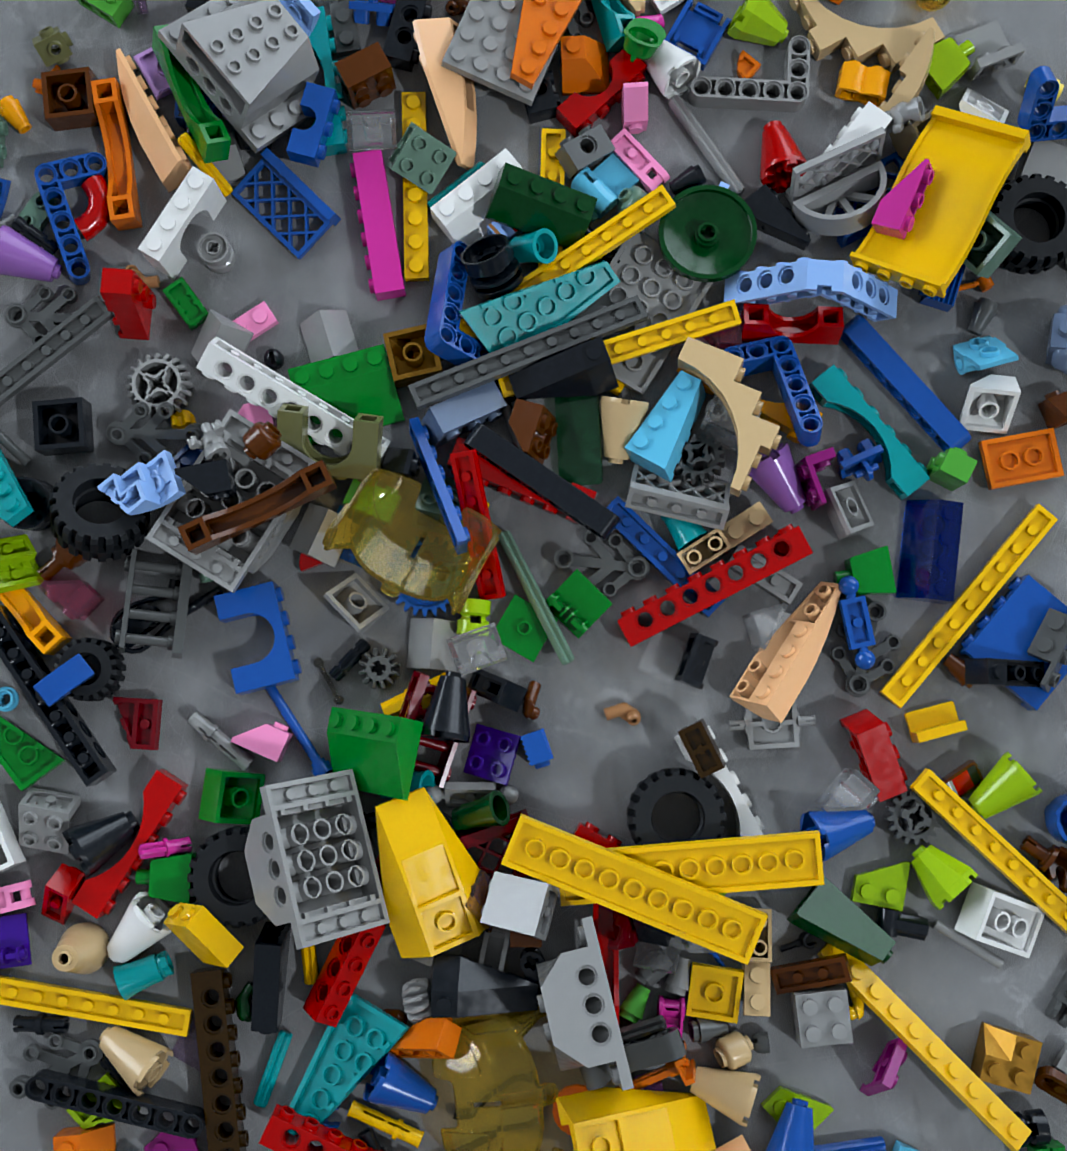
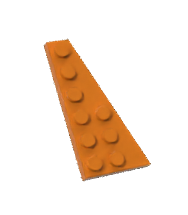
[510,0,583,90]

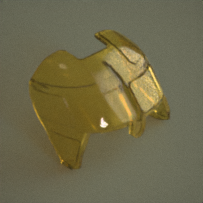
[322,468,501,615]
[432,1005,564,1151]

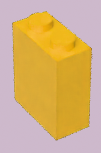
[163,902,244,968]

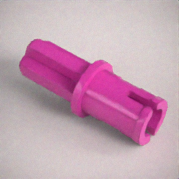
[138,836,192,859]

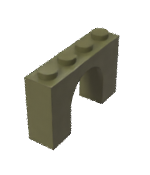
[277,403,384,483]

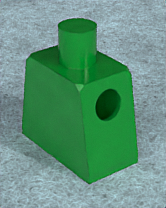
[833,546,897,595]
[135,852,197,904]

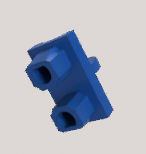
[349,0,395,27]
[836,438,884,481]

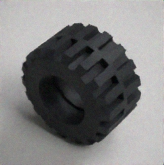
[54,637,126,701]

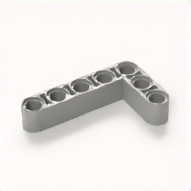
[688,35,810,113]

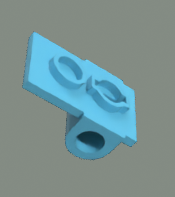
[571,153,639,222]
[952,335,1019,375]

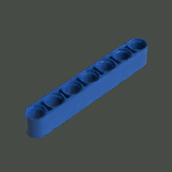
[841,314,972,451]

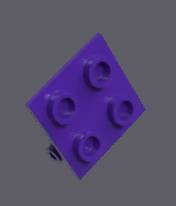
[463,724,521,786]
[0,913,32,969]

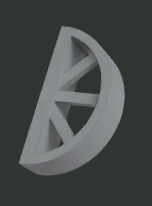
[792,160,887,236]

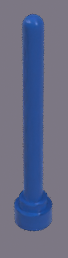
[266,686,332,776]

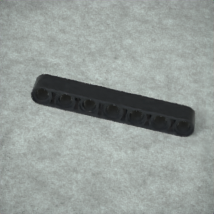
[463,422,621,540]
[24,1069,206,1139]

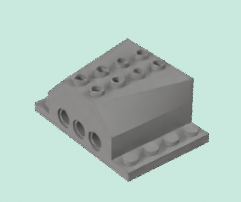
[158,0,319,154]
[146,409,316,593]
[244,769,390,950]
[536,916,634,1091]

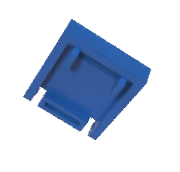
[665,0,732,71]

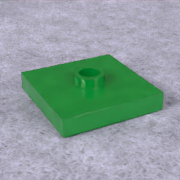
[490,595,558,663]

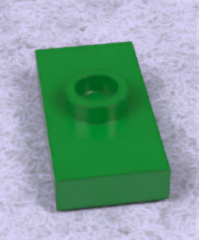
[162,276,209,331]

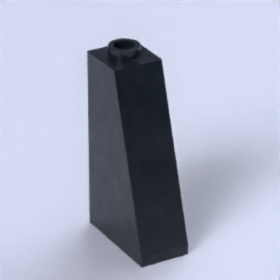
[251,922,291,1034]

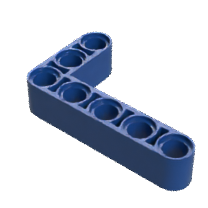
[1017,66,1067,142]
[34,152,107,285]
[424,241,489,366]
[724,336,823,447]

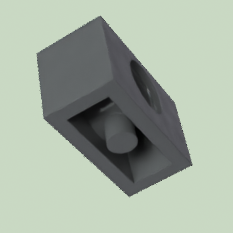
[555,124,615,179]

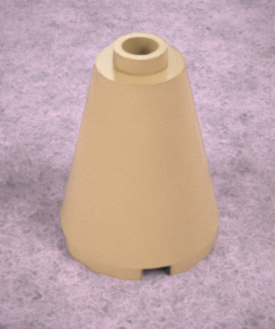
[600,396,649,464]
[52,922,109,975]
[99,1025,173,1096]
[689,1066,761,1127]

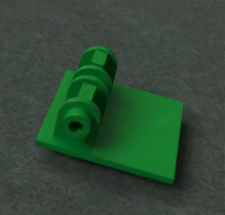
[546,569,613,639]

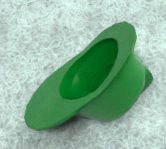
[623,18,666,63]

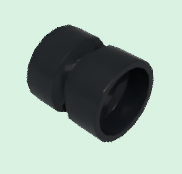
[1013,1108,1051,1148]

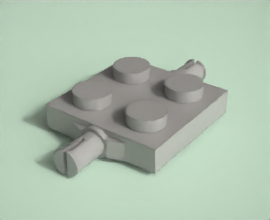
[728,700,816,750]

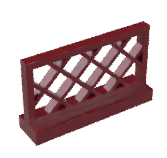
[455,809,528,890]

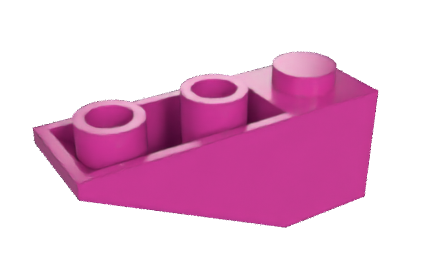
[871,159,934,240]

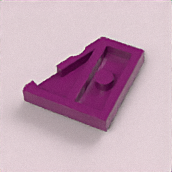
[859,1037,908,1096]

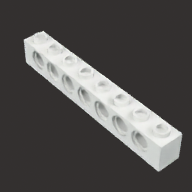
[196,336,391,457]

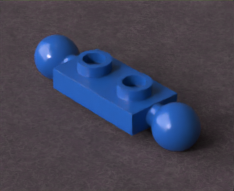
[838,576,876,670]

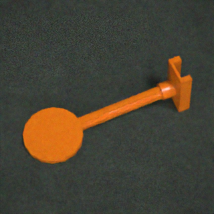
[552,1040,696,1135]

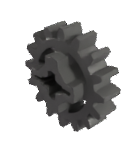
[675,433,725,485]
[884,789,941,845]

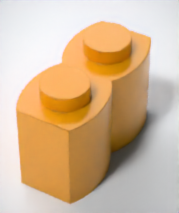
[834,60,891,107]

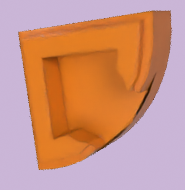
[736,50,762,79]

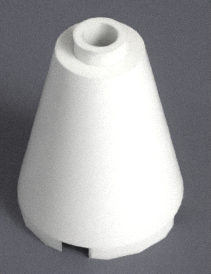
[641,40,701,99]
[107,892,172,963]

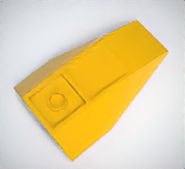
[375,787,488,958]
[556,1087,716,1151]

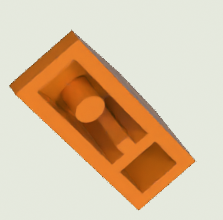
[390,1017,462,1059]

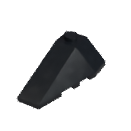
[508,336,619,399]
[431,954,538,1018]

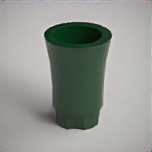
[451,790,510,832]

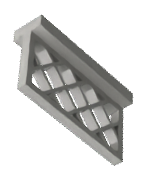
[785,127,886,208]
[625,463,731,530]

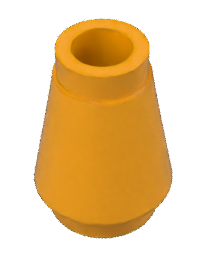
[0,95,32,134]

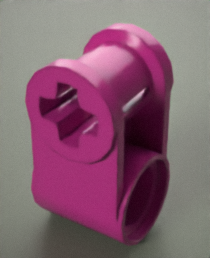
[657,995,685,1038]

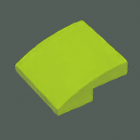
[0,534,44,593]

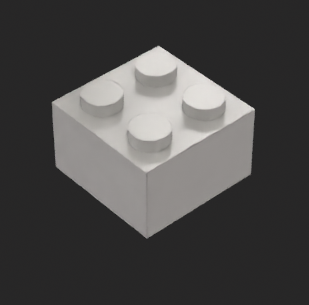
[790,984,853,1048]

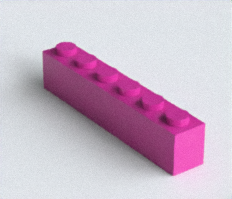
[349,149,406,301]

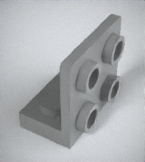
[953,21,1025,81]
[18,787,81,854]

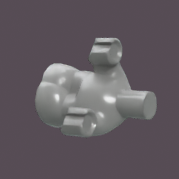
[885,96,925,134]
[187,420,231,462]

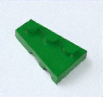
[0,716,66,792]

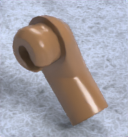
[125,265,160,289]
[603,702,641,726]

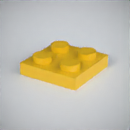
[685,962,744,1024]

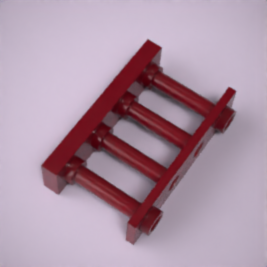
[398,670,476,788]

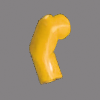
[847,986,864,1020]

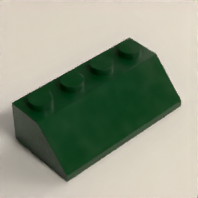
[485,162,598,249]

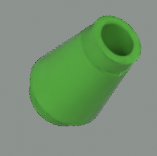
[619,983,651,1023]

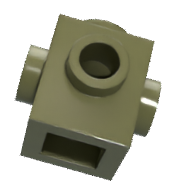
[32,26,73,67]

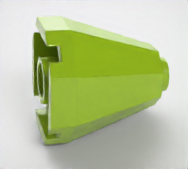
[727,0,789,47]
[911,844,978,910]

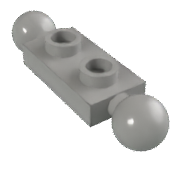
[425,782,519,807]

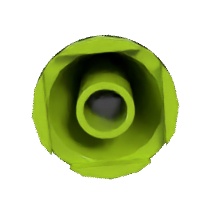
[968,751,1043,819]

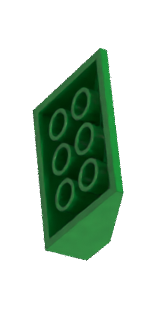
[288,344,405,445]
[327,707,424,801]

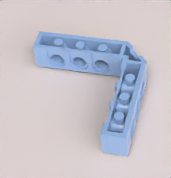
[723,257,898,322]

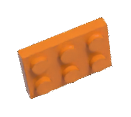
[978,428,1064,490]

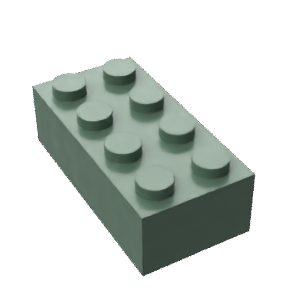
[963,211,1022,278]

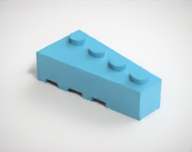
[625,370,706,482]

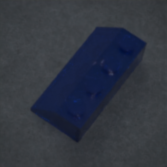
[895,499,964,604]

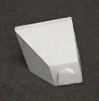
[959,88,1009,123]
[959,374,1021,434]

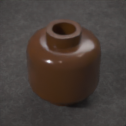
[243,421,282,460]

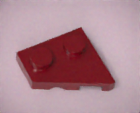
[113,697,163,750]
[607,913,638,950]

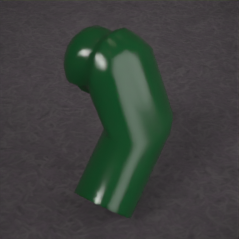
[235,981,253,1022]

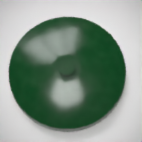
[658,185,757,282]

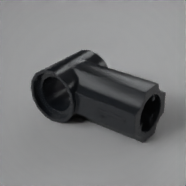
[875,906,929,941]

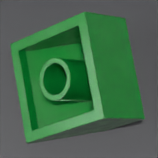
[198,768,266,825]

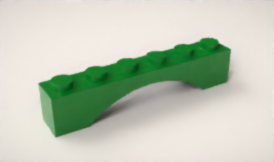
[152,24,231,164]

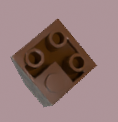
[509,399,558,465]

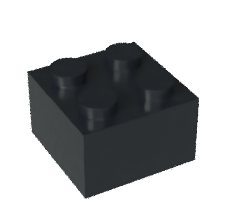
[32,397,94,456]

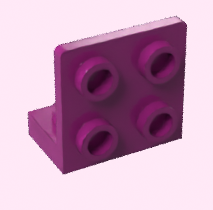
[796,447,836,511]

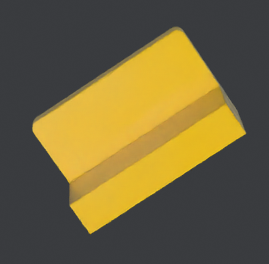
[904,701,968,743]

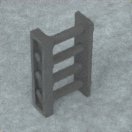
[114,549,193,659]

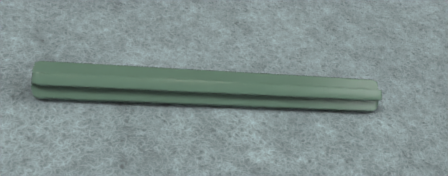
[498,530,574,665]

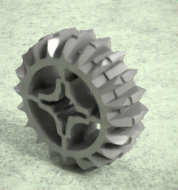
[125,352,194,418]

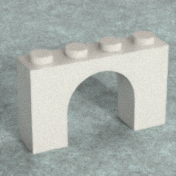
[138,166,227,280]

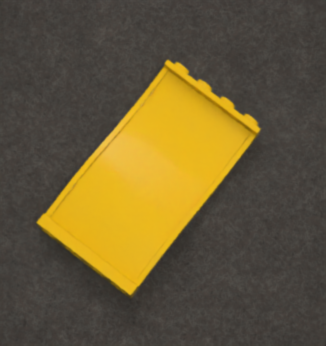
[849,105,1031,298]

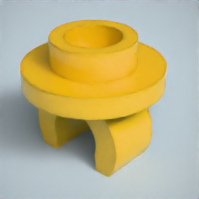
[170,410,196,433]

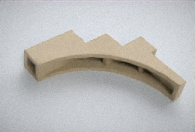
[789,0,945,74]
[678,337,782,497]

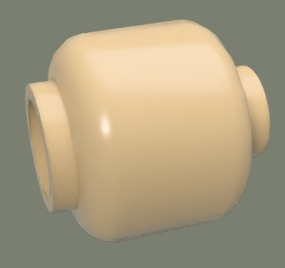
[713,1031,754,1071]

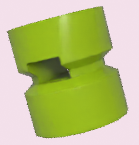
[456,598,491,637]

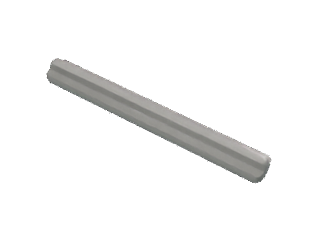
[668,95,745,195]

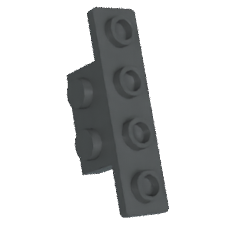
[1027,608,1067,693]

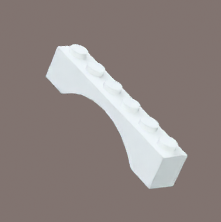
[674,725,765,837]

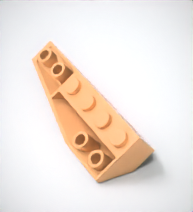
[412,17,477,170]
[116,48,192,192]
[729,581,841,723]

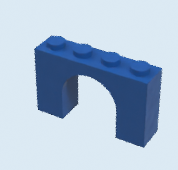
[214,581,302,695]

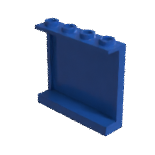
[958,575,1067,711]

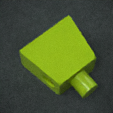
[925,37,975,100]

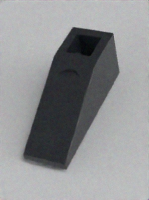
[744,184,811,250]
[965,658,1044,687]

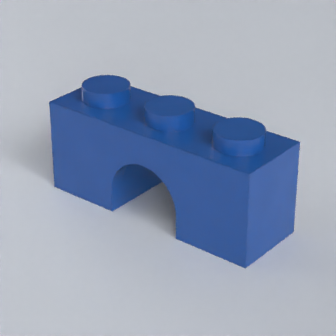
[286,82,341,168]

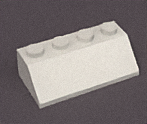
[430,148,523,246]

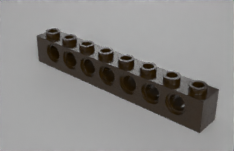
[190,966,249,1151]

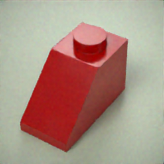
[41,863,85,925]

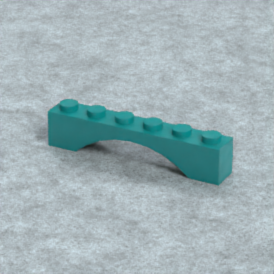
[591,0,635,52]
[309,6,351,156]
[809,364,930,500]

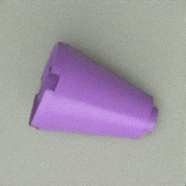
[0,225,63,282]
[749,442,806,514]

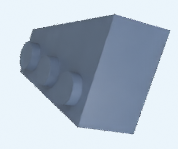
[421,381,507,449]

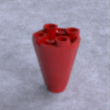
[760,120,807,194]

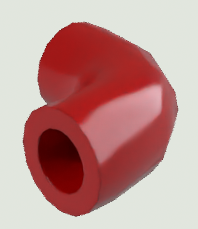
[74,174,110,241]

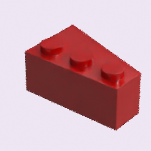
[100,268,156,340]
[839,708,908,802]

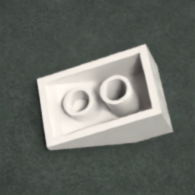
[954,882,1045,958]

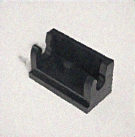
[674,633,719,689]

